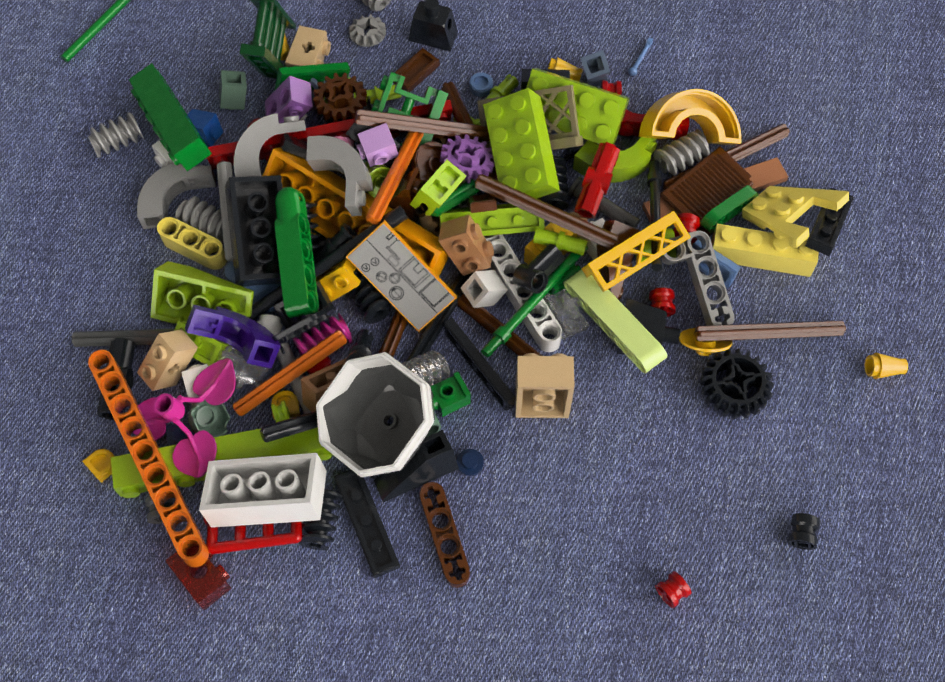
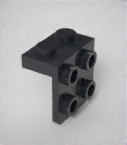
[272,281,334,342]

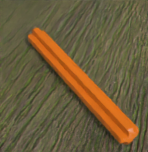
[366,131,424,225]
[232,330,347,416]

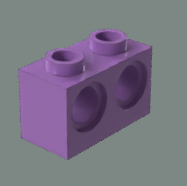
[265,76,313,123]

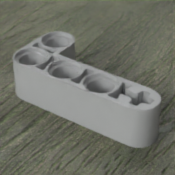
[662,231,734,325]

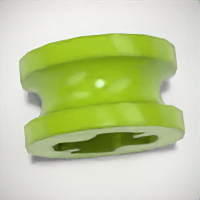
[271,400,291,423]

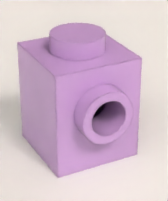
[356,123,398,167]

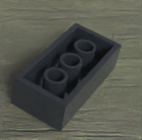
[225,175,283,286]

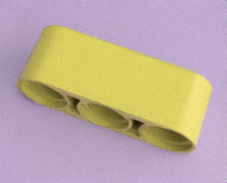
[157,217,227,270]

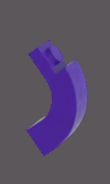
[185,305,281,369]

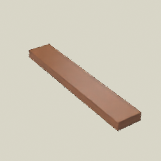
[642,157,789,224]

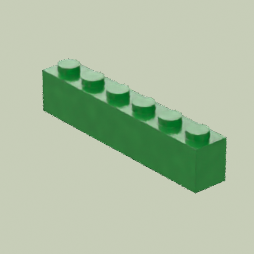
[128,63,212,171]

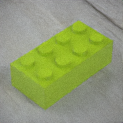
[527,68,630,145]
[483,88,560,204]

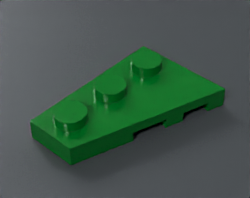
[275,62,350,90]

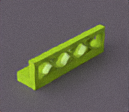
[440,204,545,236]

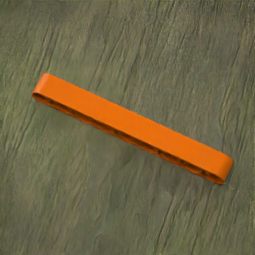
[88,349,209,567]

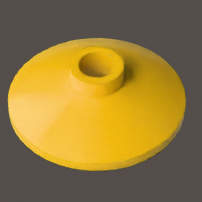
[679,328,732,356]

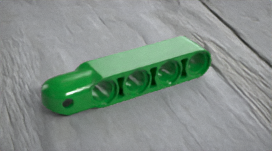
[275,187,319,318]

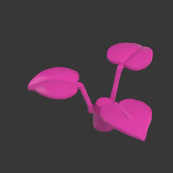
[125,358,236,478]

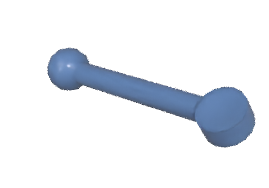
[628,37,654,76]

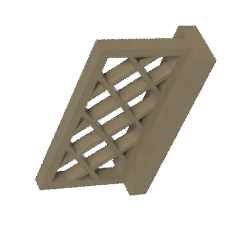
[477,85,583,155]

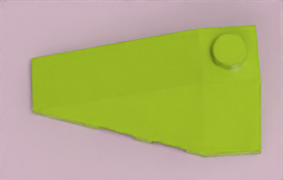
[150,261,254,324]

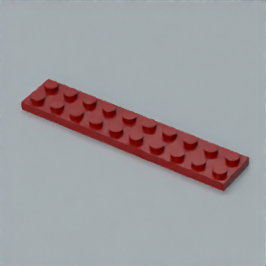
[207,100,452,169]

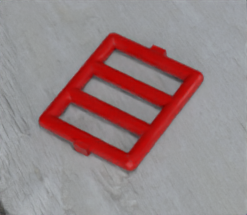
[204,518,302,554]

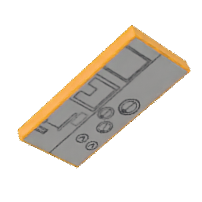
[346,220,457,332]

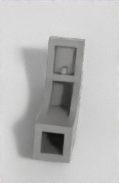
[234,113,306,177]
[306,136,373,216]
[137,163,216,229]

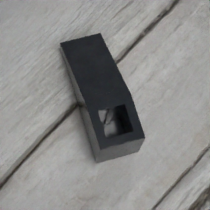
[374,430,459,503]

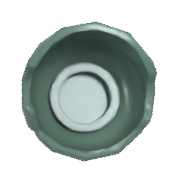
[188,400,230,437]

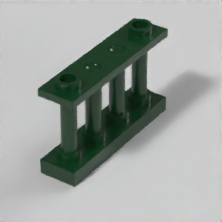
[240,0,296,79]

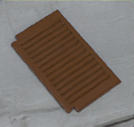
[660,146,753,228]

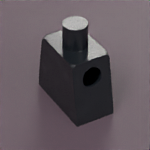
[409,0,458,52]
[616,299,680,354]

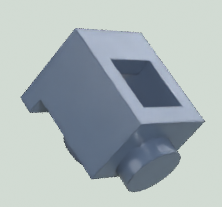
[581,50,611,87]

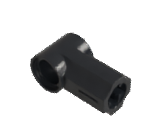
[513,244,565,294]

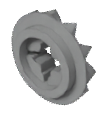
[349,14,386,47]

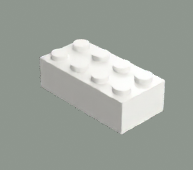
[199,453,327,527]

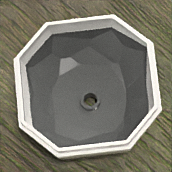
[316,352,435,477]

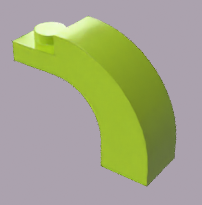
[573,137,658,183]

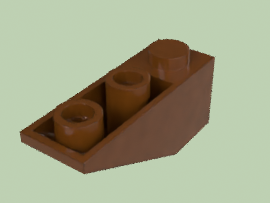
[388,167,423,223]
[596,220,640,300]

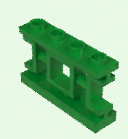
[357,72,449,163]

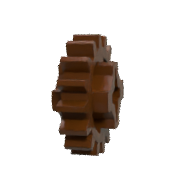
[313,73,367,122]

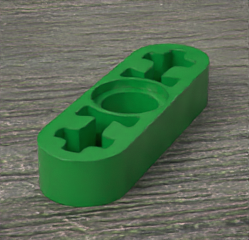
[700,185,758,233]

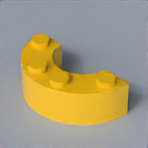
[639,89,741,145]

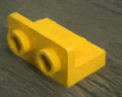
[316,258,361,302]

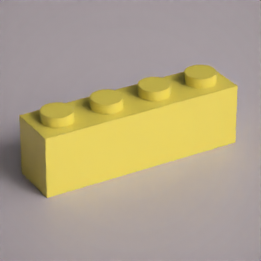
[711,223,819,277]

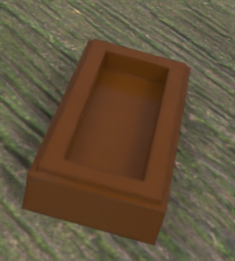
[393,48,440,92]
[467,193,497,213]

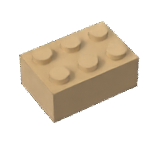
[515,353,574,418]

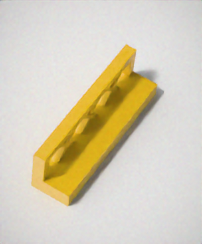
[582,211,691,292]

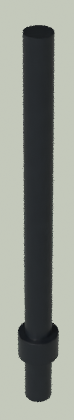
[647,160,662,271]

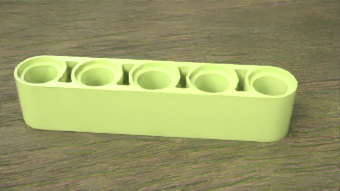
[563,269,667,374]

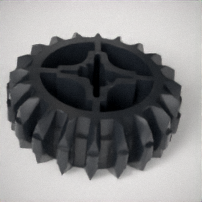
[700,348,774,420]

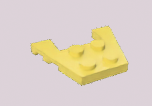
[742,186,849,248]

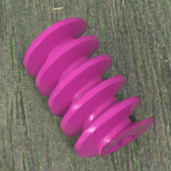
[292,313,352,355]

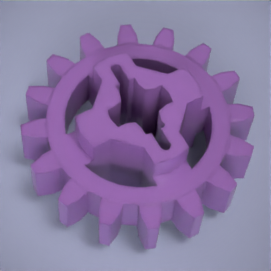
[439,134,495,184]

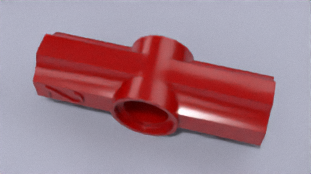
[574,142,620,219]

